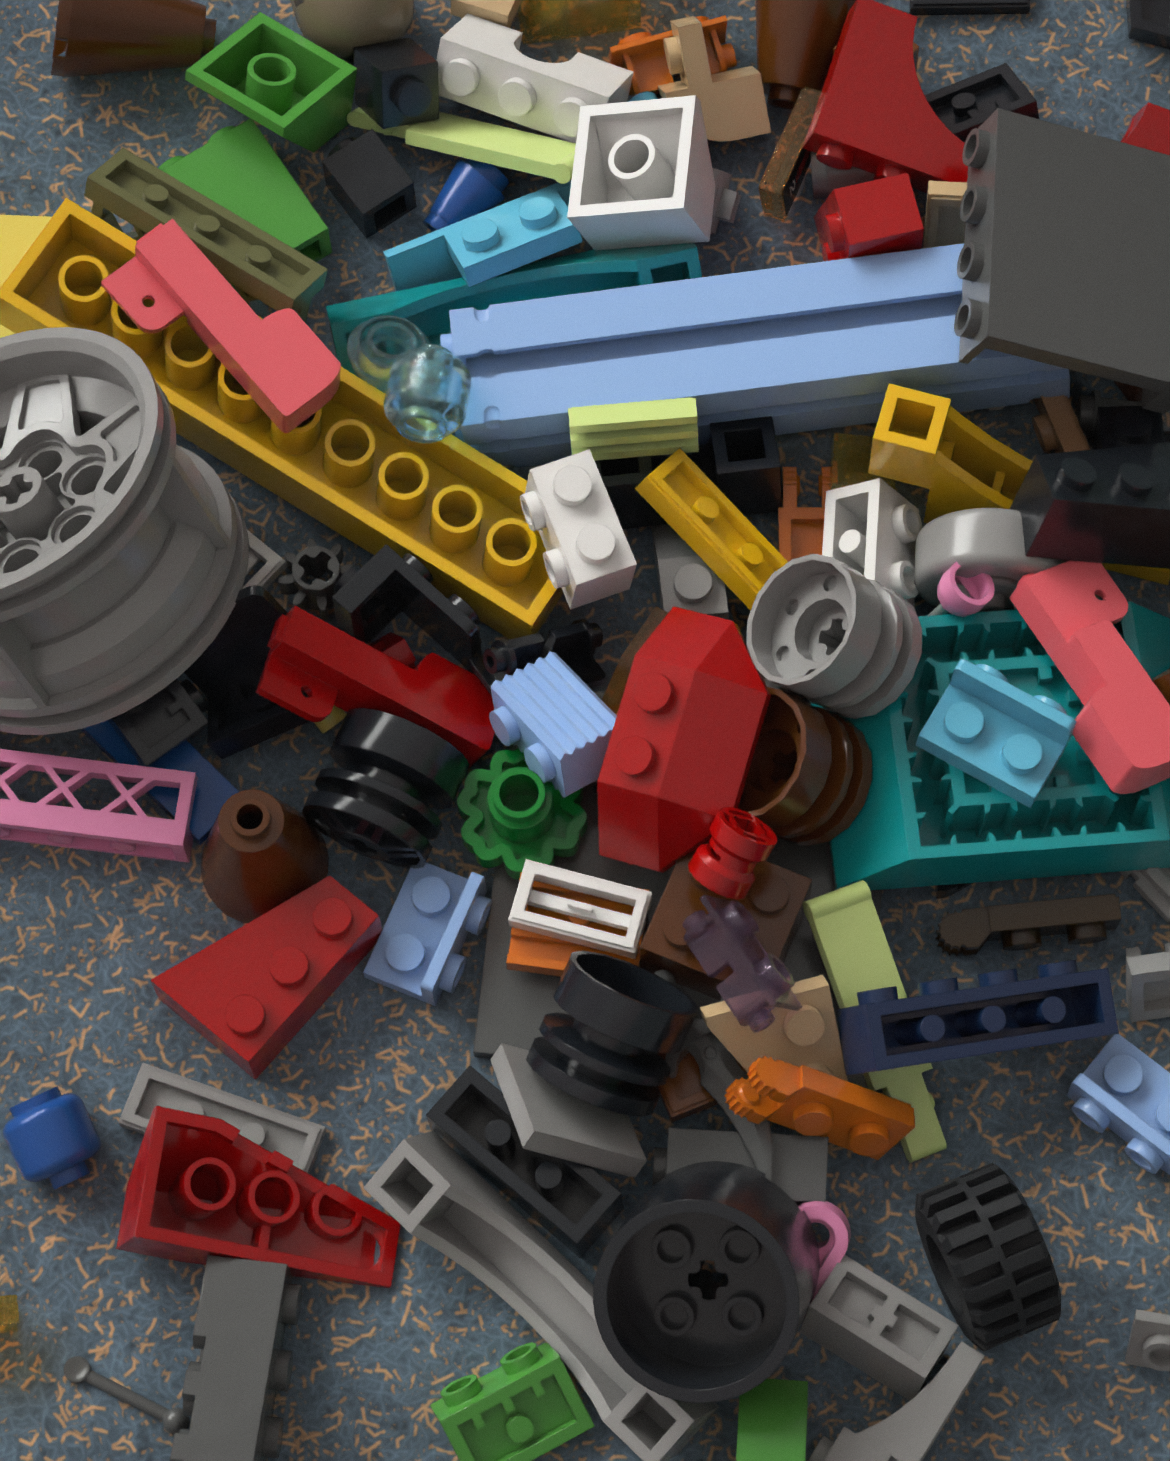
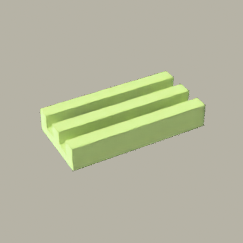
[568,397,699,461]

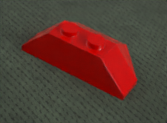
[597,606,771,873]

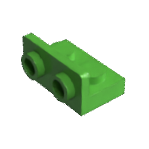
[430,1342,595,1461]

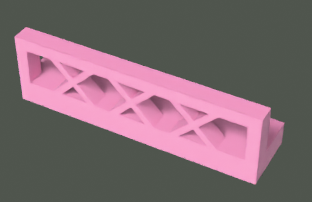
[0,749,198,863]

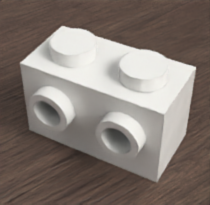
[520,449,637,610]
[822,478,922,607]

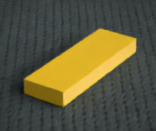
[635,448,788,611]

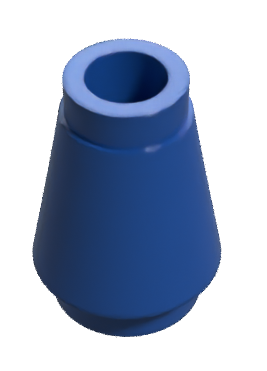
[423,159,510,232]

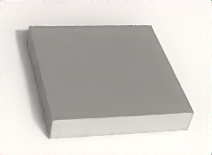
[490,1043,647,1178]

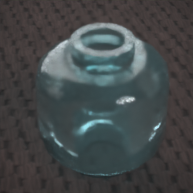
[383,344,472,444]

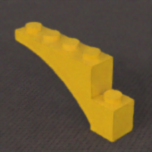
[868,383,1170,585]

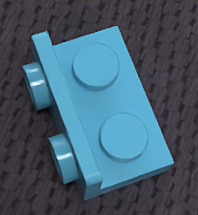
[916,659,1077,808]

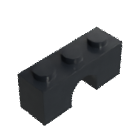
[595,416,781,529]

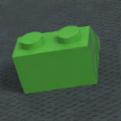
[185,12,357,153]

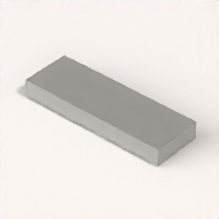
[118,1063,327,1174]

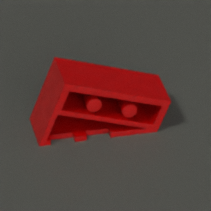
[813,173,924,261]
[150,875,382,1080]

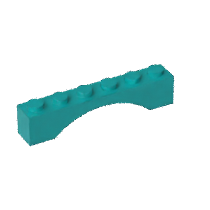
[326,243,702,380]

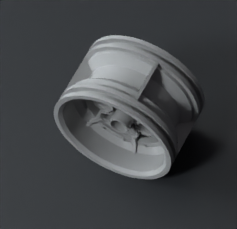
[0,327,249,735]

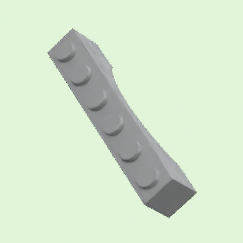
[364,1130,719,1461]

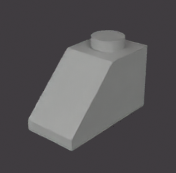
[651,524,729,620]

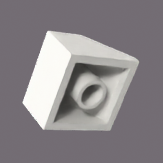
[567,95,716,251]

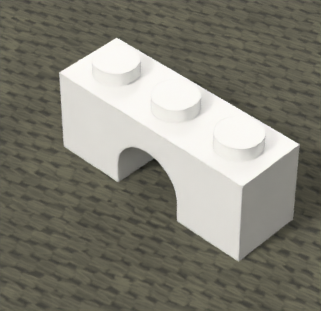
[436,13,634,143]

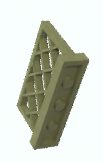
[84,148,328,323]

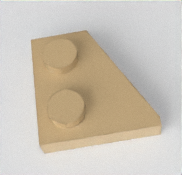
[700,975,848,1081]

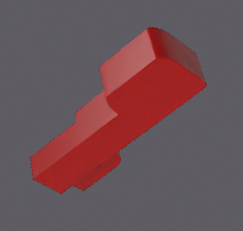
[255,606,495,771]

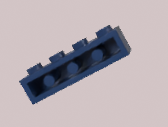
[836,960,1119,1075]

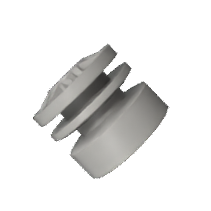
[746,554,922,719]

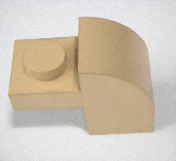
[658,16,771,142]

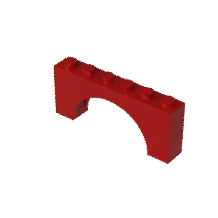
[803,0,1170,193]

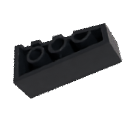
[1010,442,1170,569]

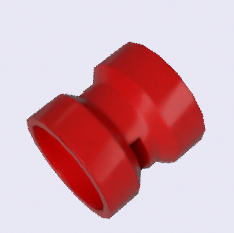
[688,806,778,900]

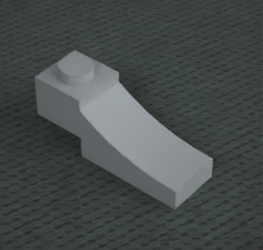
[808,1341,985,1461]

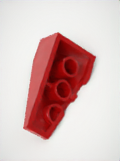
[116,1106,400,1288]

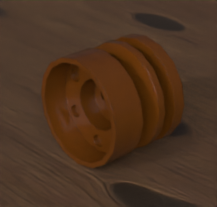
[738,687,872,846]

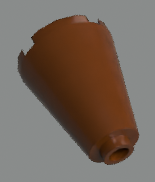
[51,0,217,78]
[755,0,856,110]
[201,789,329,923]

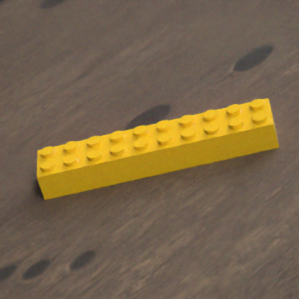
[0,198,564,639]

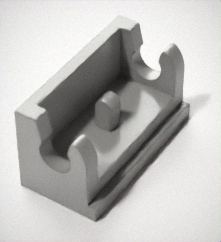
[799,1255,959,1401]

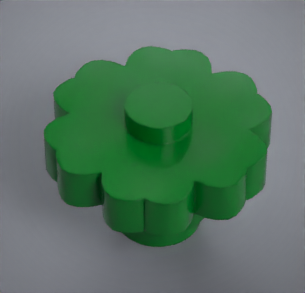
[457,748,588,880]

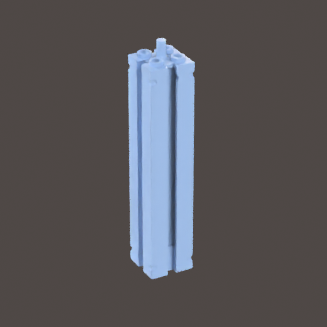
[411,243,1070,467]

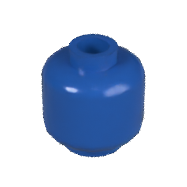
[3,1086,101,1190]

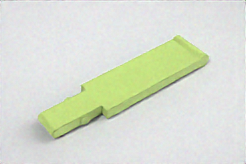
[347,107,576,184]
[803,880,947,1163]

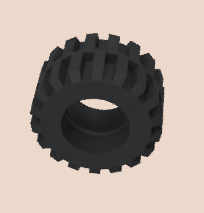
[915,1163,1061,1351]

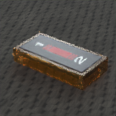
[758,86,821,222]

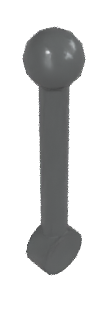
[64,1356,189,1434]

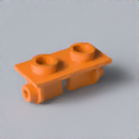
[609,15,737,97]

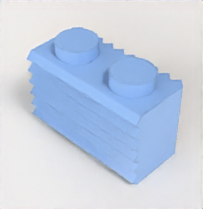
[489,651,617,797]

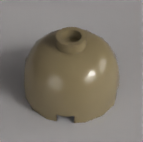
[290,0,415,61]

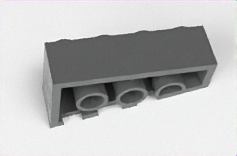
[170,1255,302,1461]

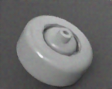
[914,508,1068,614]

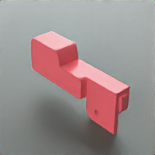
[101,218,341,433]
[1009,560,1170,794]

